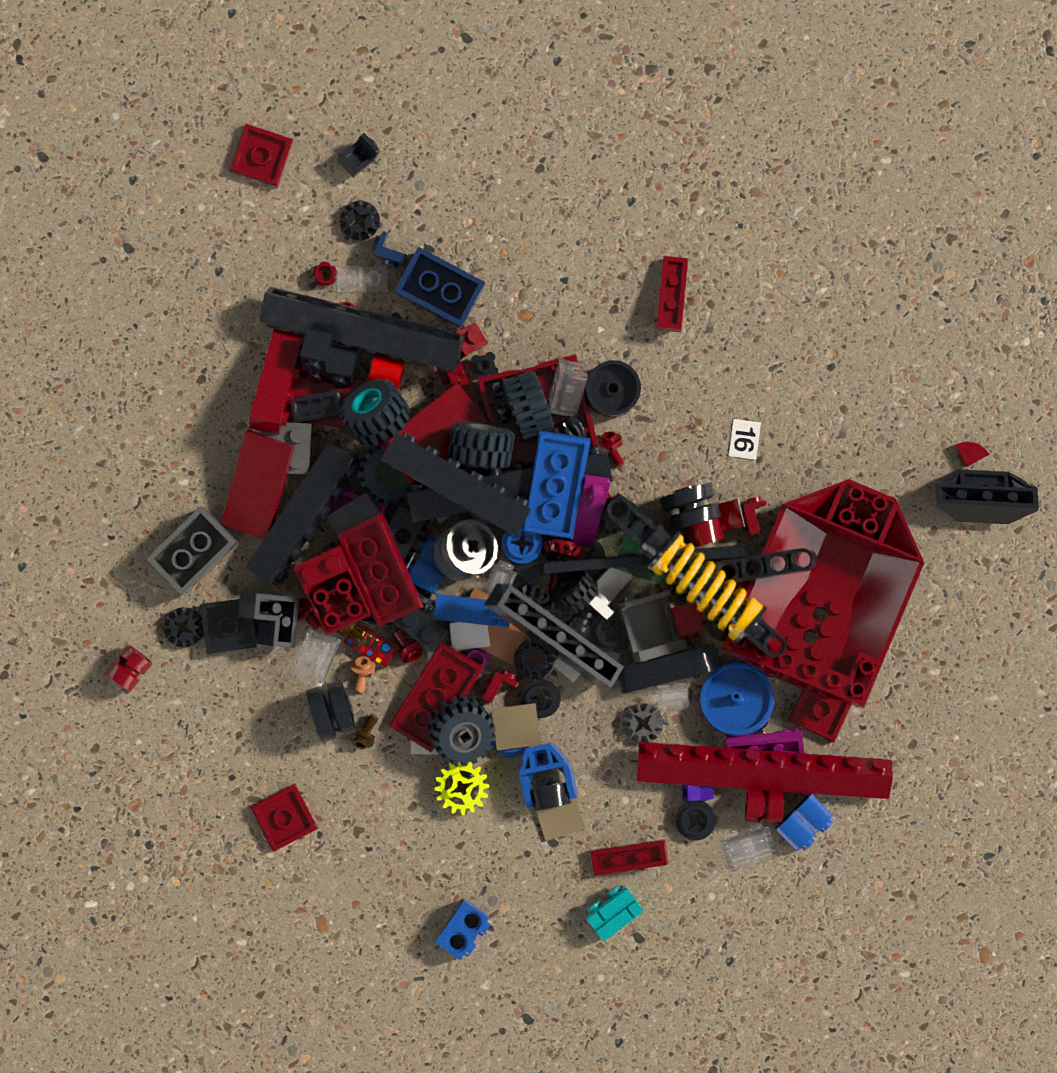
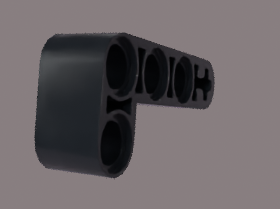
[618,643,721,694]

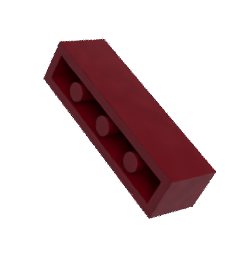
[249,329,303,435]

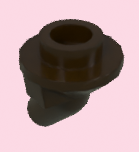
[336,621,367,647]
[350,713,379,749]

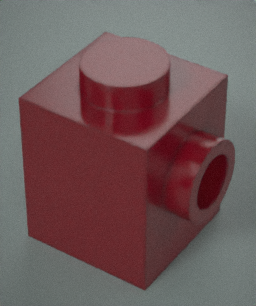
[671,601,707,640]

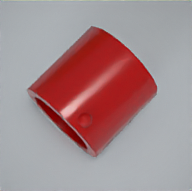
[368,353,405,391]

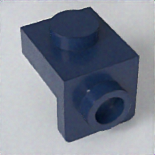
[372,231,408,269]

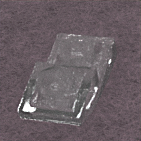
[335,266,390,293]

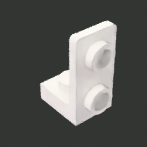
[589,567,633,619]

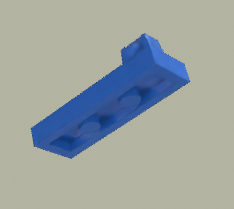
[434,594,510,628]

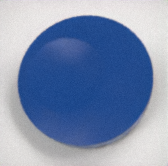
[700,663,774,736]

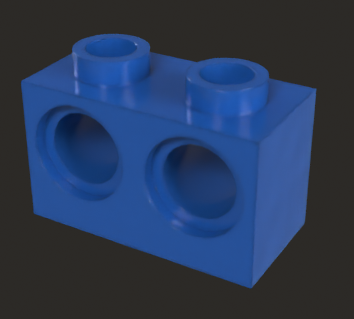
[435,899,490,960]

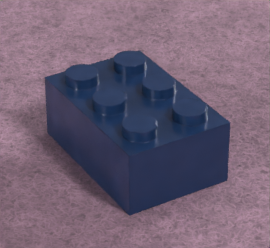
[394,247,486,329]

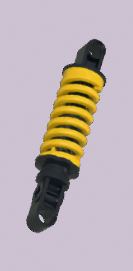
[606,498,786,657]

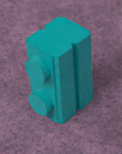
[585,885,644,942]

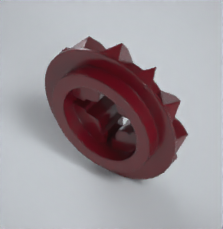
[542,538,583,558]

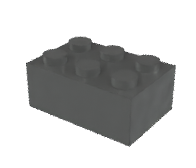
[146,506,239,595]

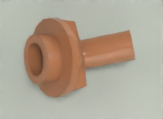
[350,656,376,693]

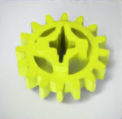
[434,761,490,815]

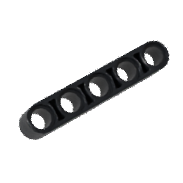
[713,548,818,584]

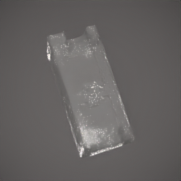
[549,358,587,417]

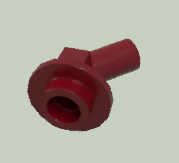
[598,431,625,468]
[297,598,321,631]
[392,628,423,663]

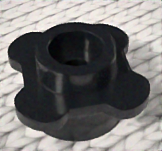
[471,352,498,379]

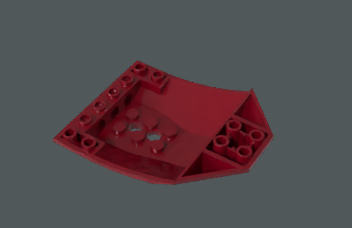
[722,479,925,708]

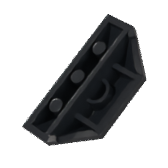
[935,469,1039,524]

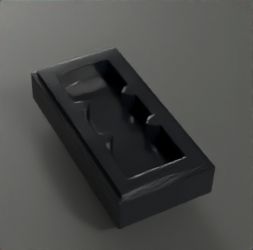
[290,390,342,423]

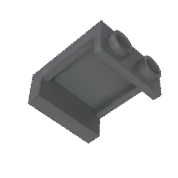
[617,587,687,663]

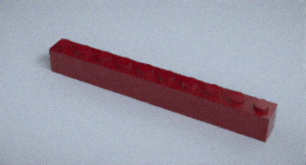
[636,742,893,799]

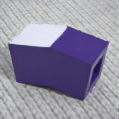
[682,785,714,801]

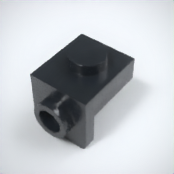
[336,133,380,178]

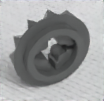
[623,703,663,743]

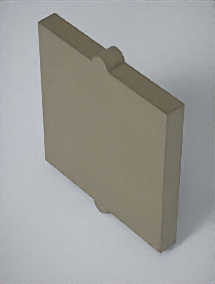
[491,703,541,751]
[536,798,585,841]

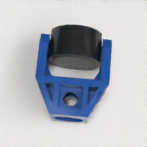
[519,742,578,811]

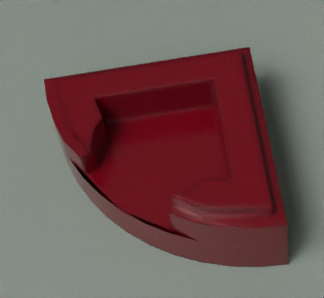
[954,442,990,467]

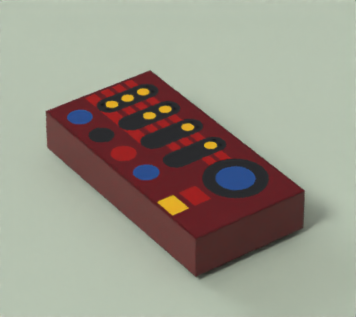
[343,622,399,668]

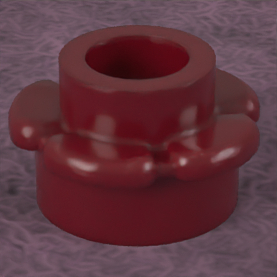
[313,262,338,286]

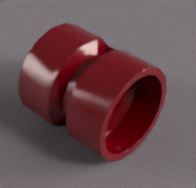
[105,644,153,692]
[745,789,784,824]

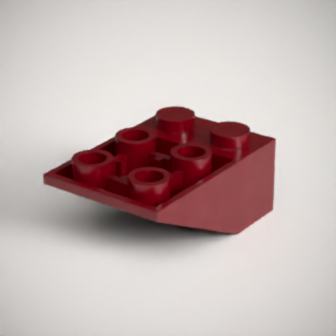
[293,543,372,636]

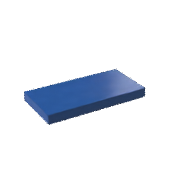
[522,430,590,539]

